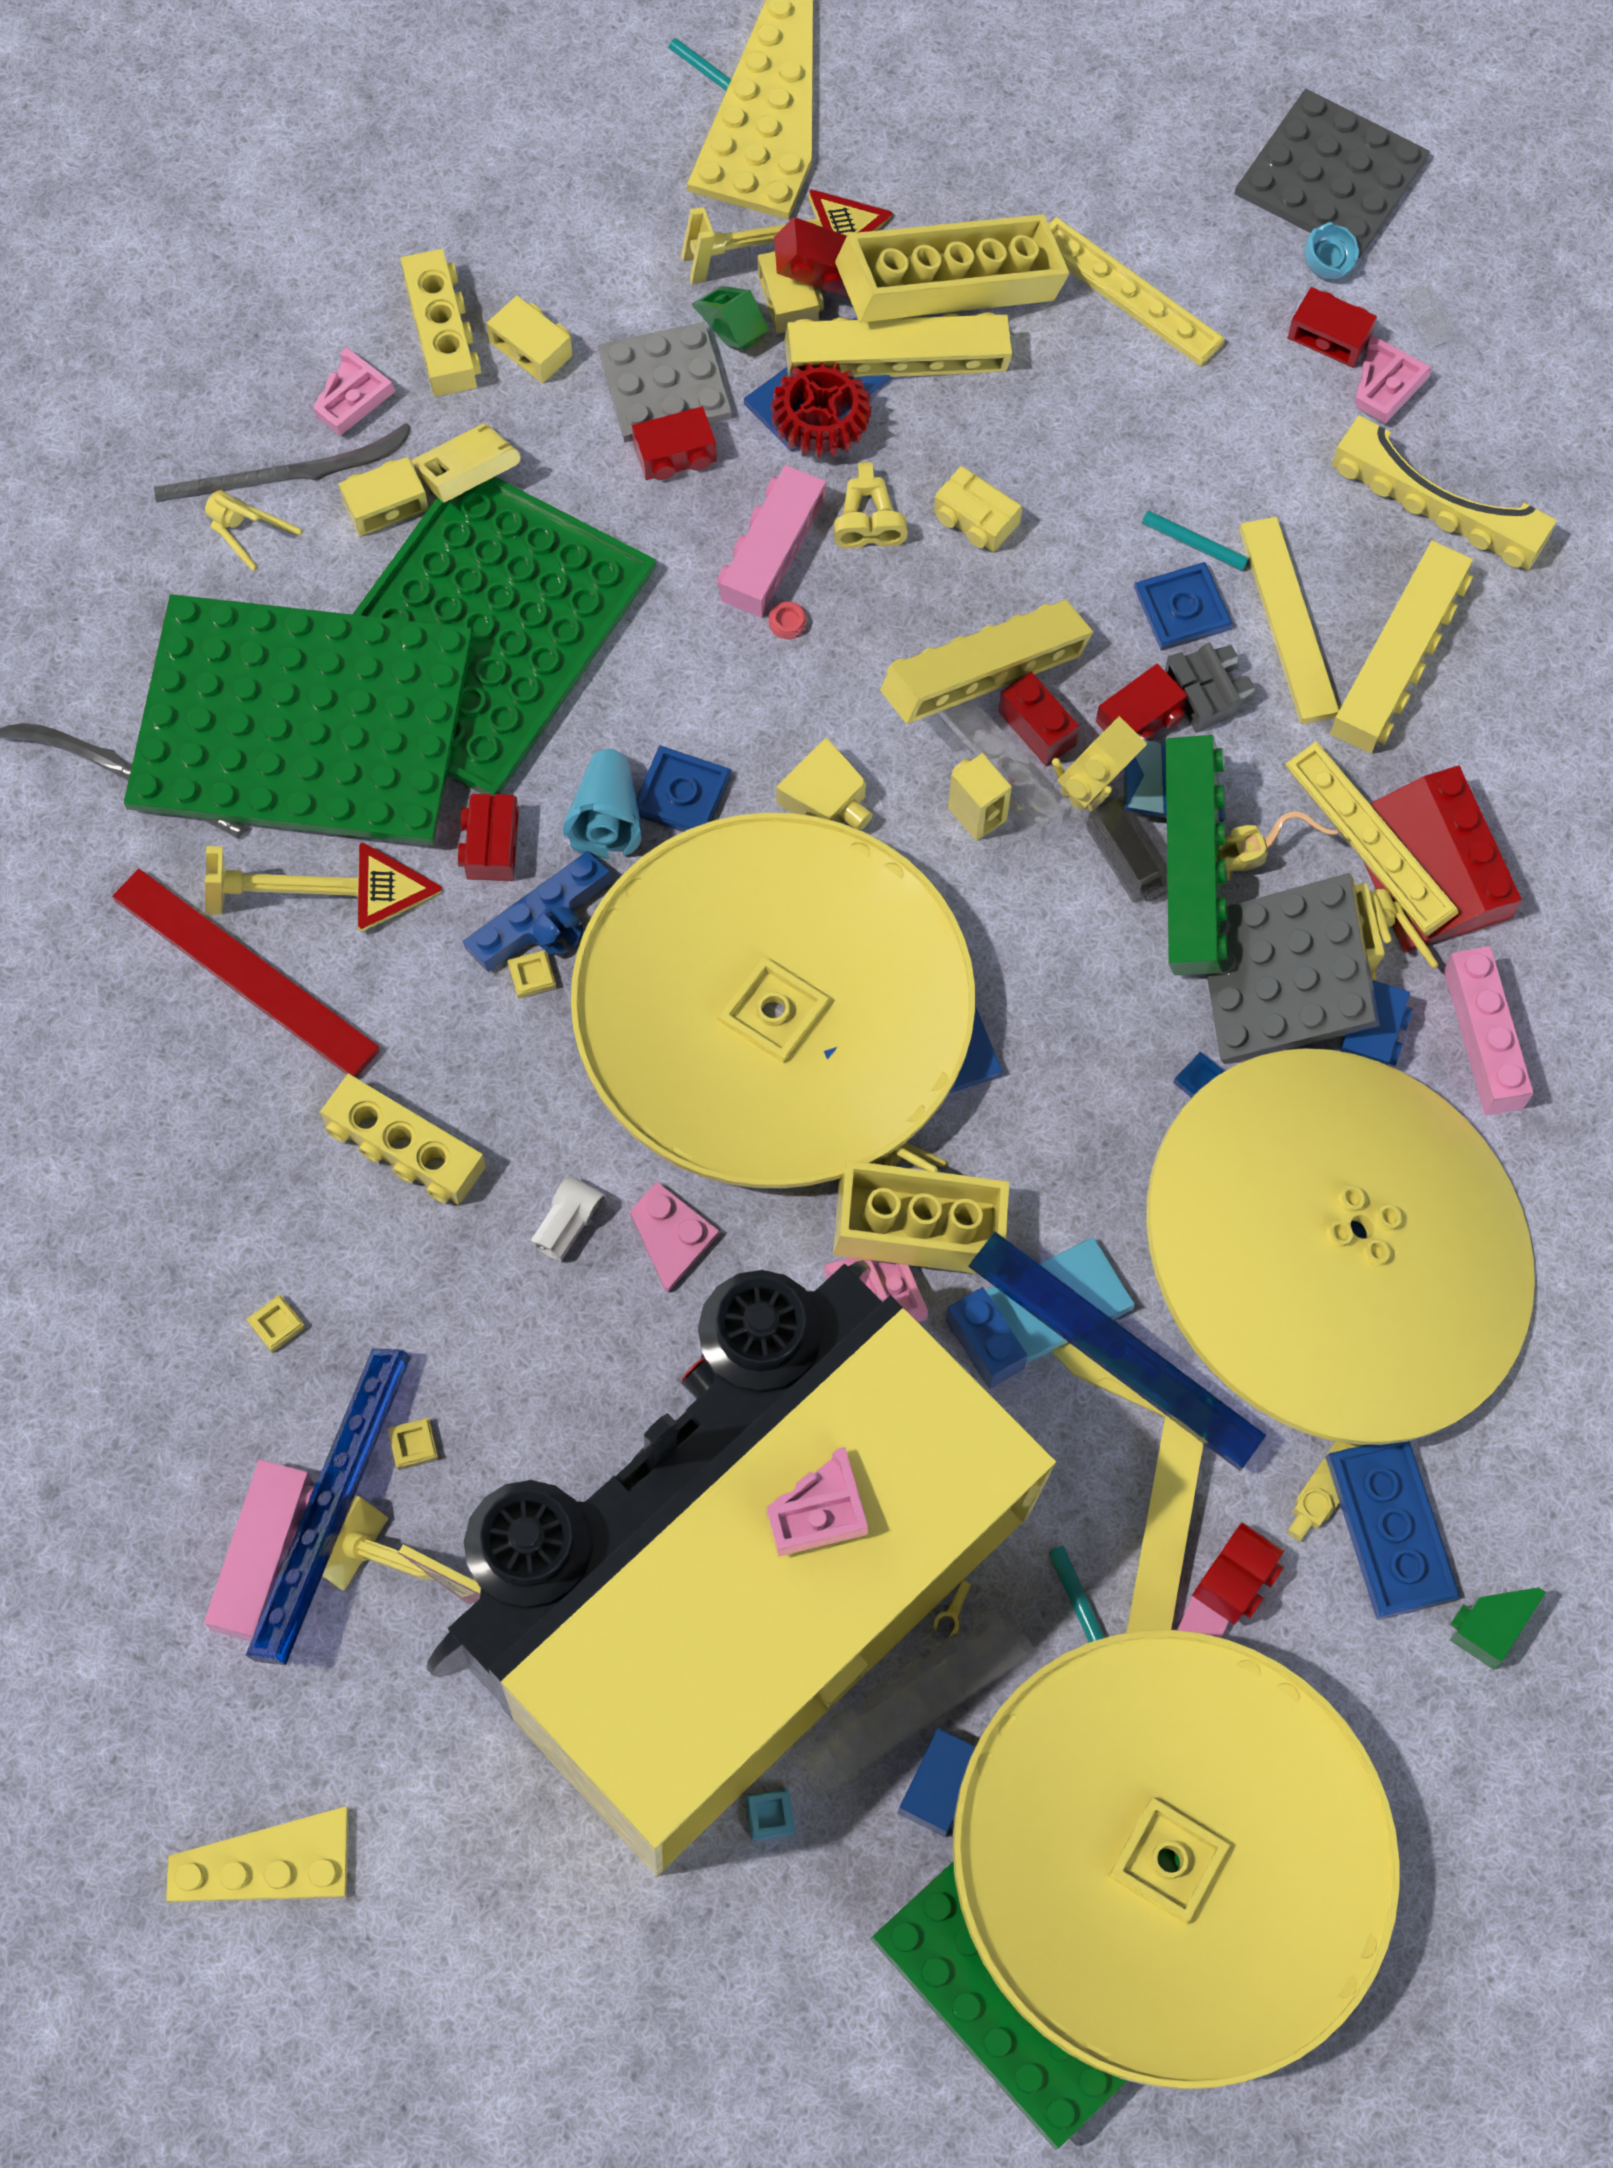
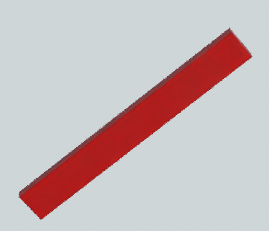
[112,868,380,1078]

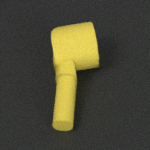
[934,1581,971,1638]

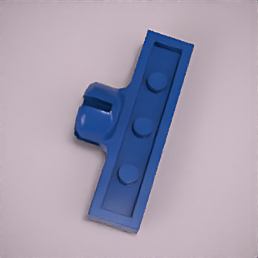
[462,851,613,972]

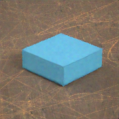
[745,1789,796,1841]

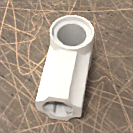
[531,1175,606,1262]

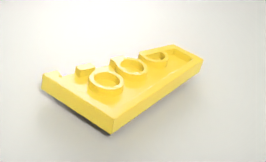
[166,1806,348,1903]

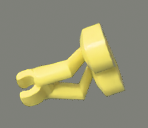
[833,462,908,549]

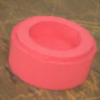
[769,601,807,640]

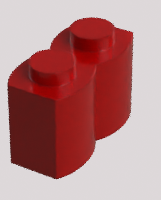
[1192,1522,1285,1625]

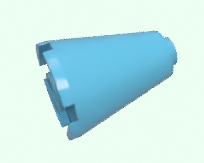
[563,749,642,859]

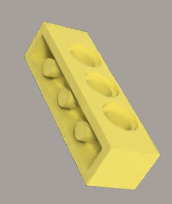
[400,248,481,397]
[320,1074,486,1206]

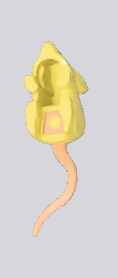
[1220,811,1338,881]

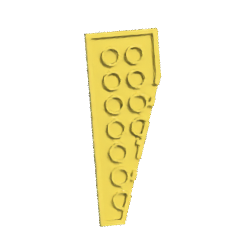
[687,0,813,220]

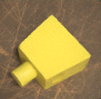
[776,738,873,831]

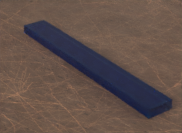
[968,1231,1266,1471]
[246,1348,411,1665]

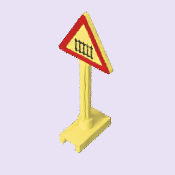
[681,189,893,284]
[205,843,442,932]
[306,1494,481,1604]

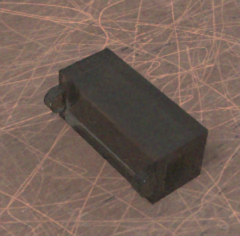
[1086,796,1167,903]

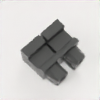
[1164,642,1255,732]

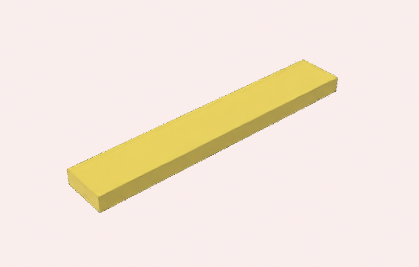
[1049,217,1225,367]
[1239,516,1339,725]
[1285,741,1459,937]
[1126,1393,1211,1633]

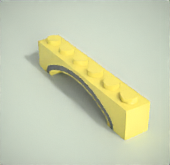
[1331,415,1557,571]

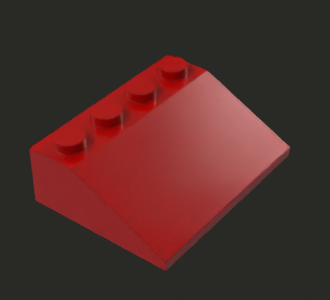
[1363,765,1522,953]

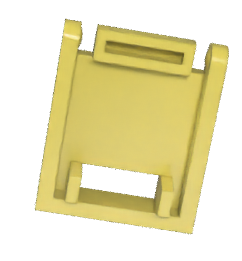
[410,423,520,503]

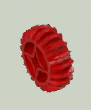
[771,362,872,459]

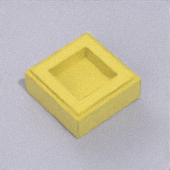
[507,950,557,999]
[246,1294,306,1353]
[387,1418,439,1470]

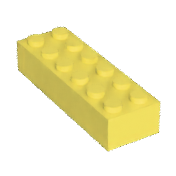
[835,214,1070,323]

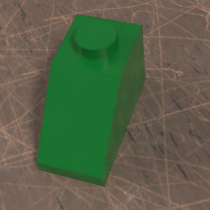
[692,286,769,350]
[1450,1587,1546,1670]

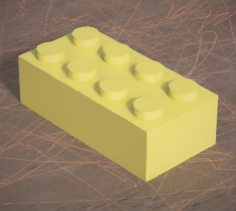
[833,1160,1009,1276]

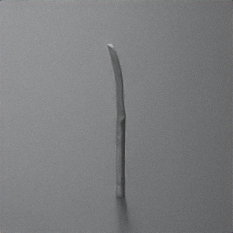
[154,423,409,502]
[0,723,246,839]

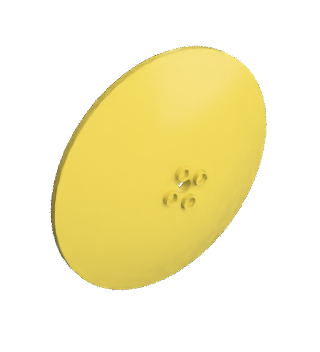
[571,812,975,1189]
[1146,1049,1535,1445]
[952,1630,1400,2090]

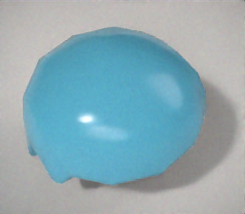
[1304,222,1359,279]

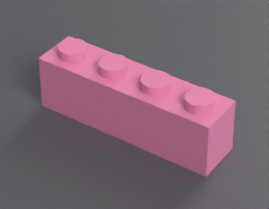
[717,465,826,618]
[1443,946,1534,1116]
[204,1459,316,1644]

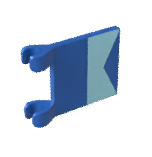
[1123,740,1226,822]

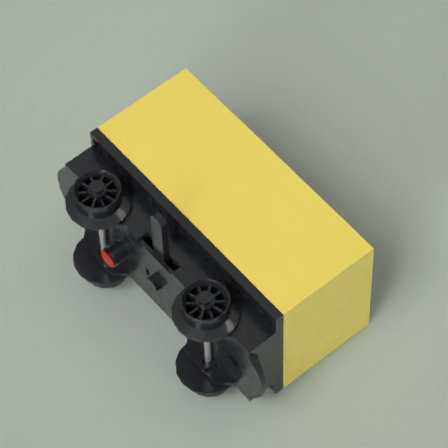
[426,1260,1056,1877]

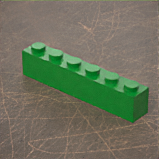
[1166,735,1229,976]

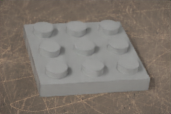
[598,321,732,442]

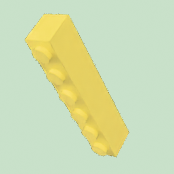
[785,312,1012,377]
[1330,540,1474,754]
[880,599,1093,724]

